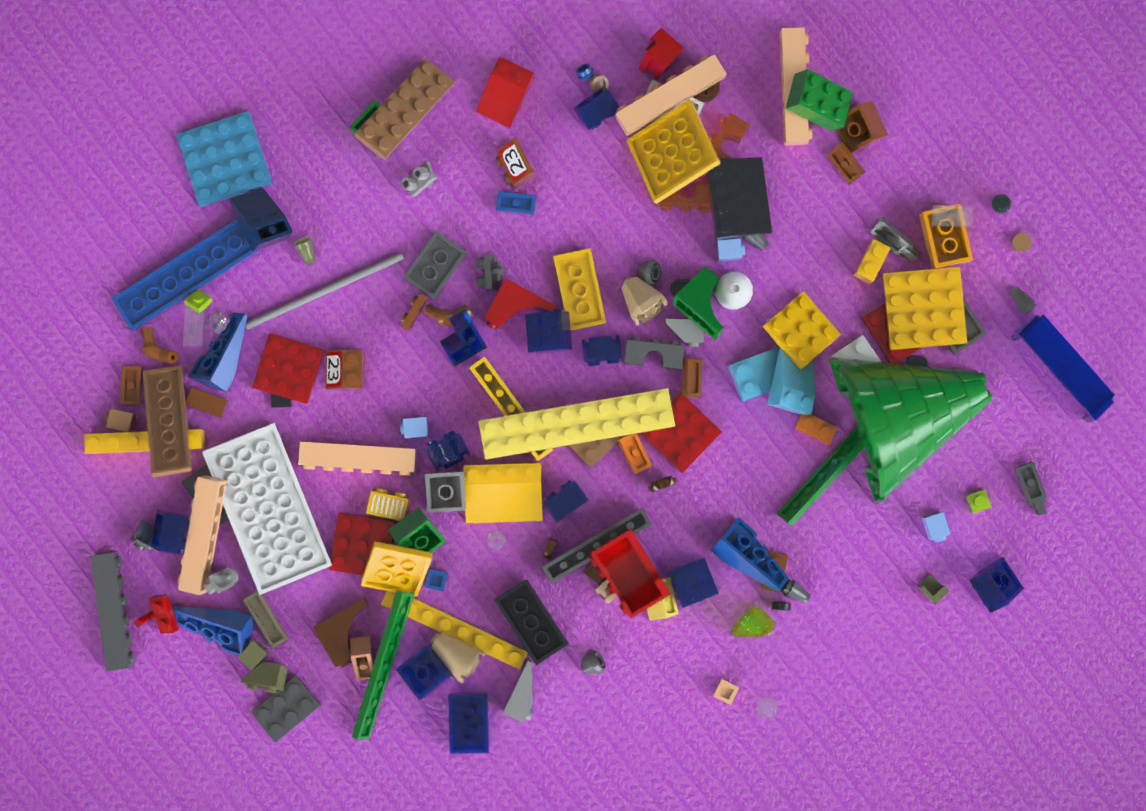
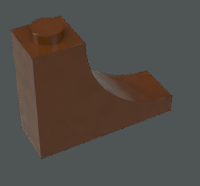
[313,597,369,668]

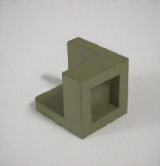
[916,574,950,604]
[238,639,270,671]

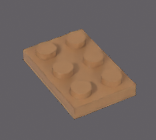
[569,435,625,468]

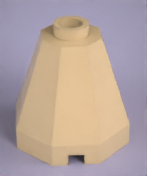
[621,277,668,326]

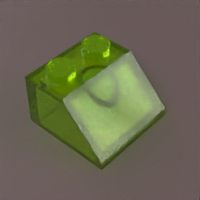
[729,604,776,638]

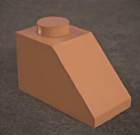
[351,636,374,681]

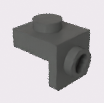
[130,519,160,551]

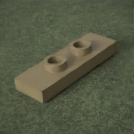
[242,590,289,649]

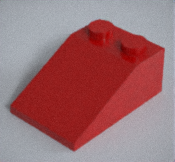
[476,56,534,128]

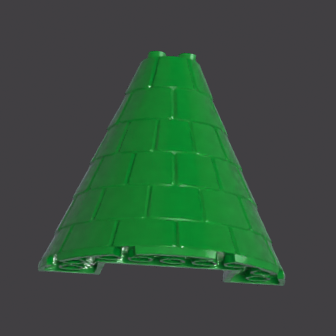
[828,357,992,504]

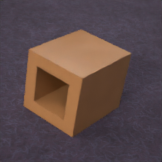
[105,409,137,432]

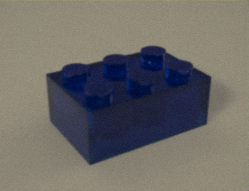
[448,692,490,754]

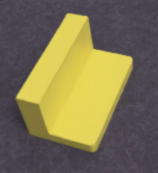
[647,577,679,621]

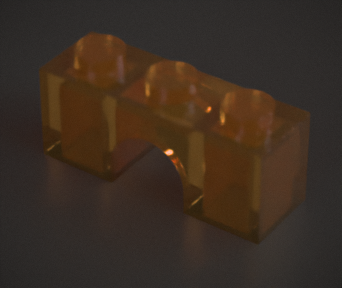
[710,113,750,160]
[656,183,711,213]

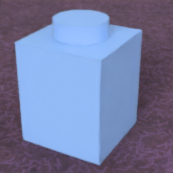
[716,239,745,262]
[400,417,429,439]
[922,512,950,543]

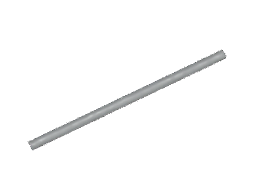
[245,252,404,330]

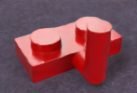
[134,594,179,634]

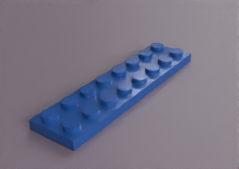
[111,219,262,331]

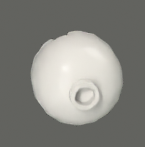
[715,272,753,310]

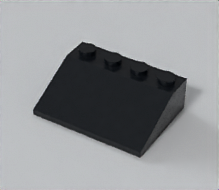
[706,157,772,241]

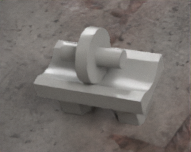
[401,161,437,197]
[204,568,238,594]

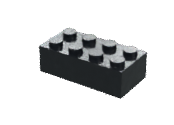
[494,578,569,665]

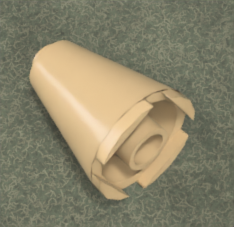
[430,632,485,684]

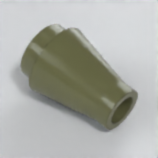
[294,236,317,265]

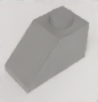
[665,319,704,347]

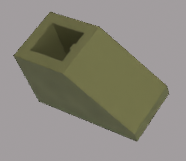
[240,662,288,693]

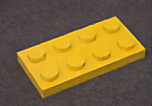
[553,248,606,331]

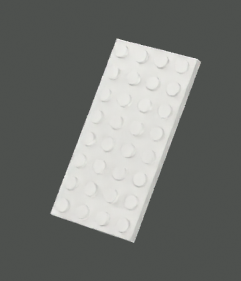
[202,423,332,595]

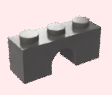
[624,337,684,370]

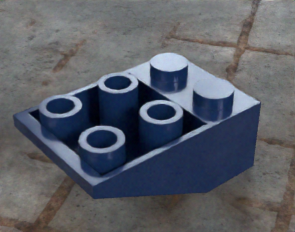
[229,188,293,251]

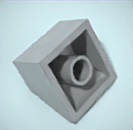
[425,472,466,513]

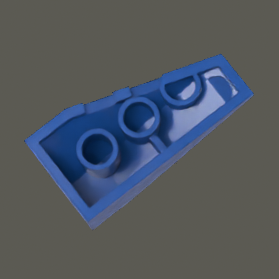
[188,312,247,392]
[711,517,789,592]
[172,607,253,656]

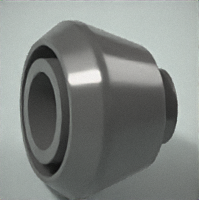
[637,259,661,285]
[581,650,606,675]

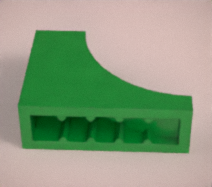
[672,267,724,341]

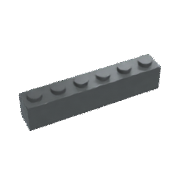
[542,508,652,583]
[90,552,135,671]

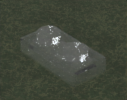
[932,206,972,227]

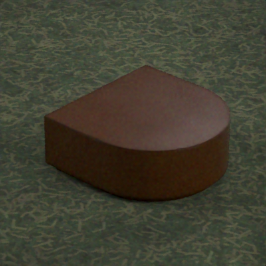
[543,538,557,559]

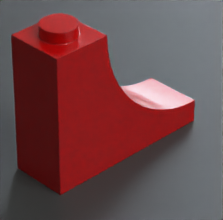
[484,278,557,330]

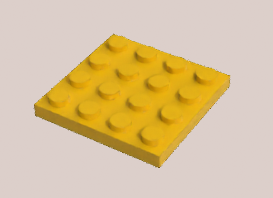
[626,99,721,204]
[882,267,967,350]

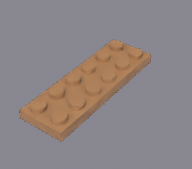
[354,58,455,161]
[143,365,192,477]

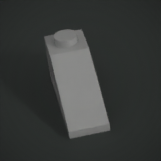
[503,659,534,723]

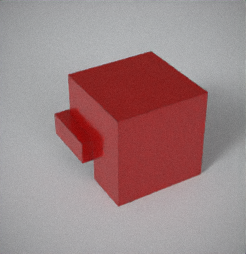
[638,28,684,80]

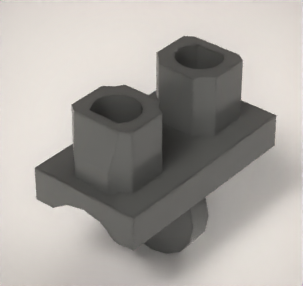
[476,254,507,290]

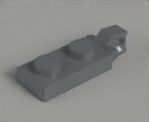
[870,217,920,262]
[1014,461,1047,516]

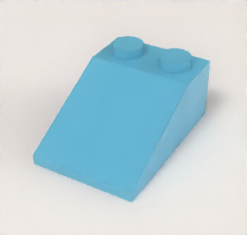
[728,347,781,402]
[767,349,815,414]

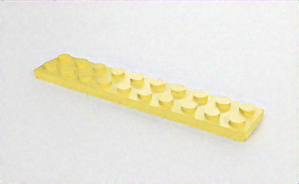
[478,388,675,460]

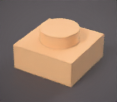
[713,678,739,705]

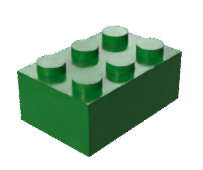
[785,69,853,131]

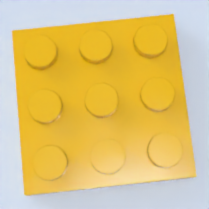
[762,291,841,370]
[361,542,432,597]

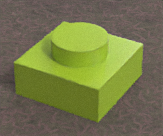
[184,289,212,314]
[966,489,992,514]

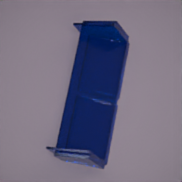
[1011,314,1115,422]

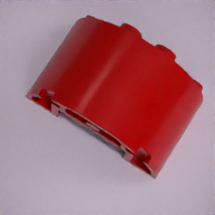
[589,528,671,618]

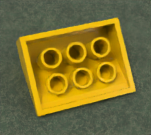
[463,463,543,523]

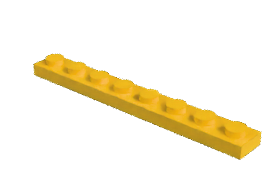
[381,591,528,670]

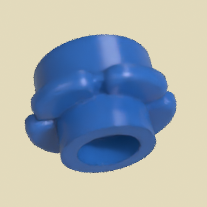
[576,63,594,81]

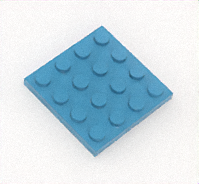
[176,111,273,207]

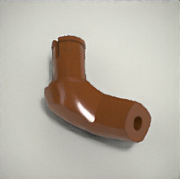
[424,304,473,327]
[140,327,179,364]

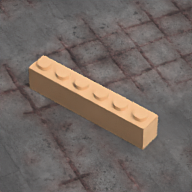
[780,27,812,145]
[615,54,726,136]
[298,442,417,476]
[178,475,227,595]

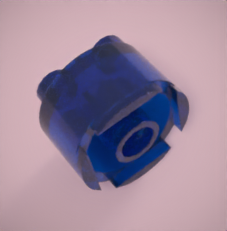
[581,335,622,366]
[426,430,470,472]

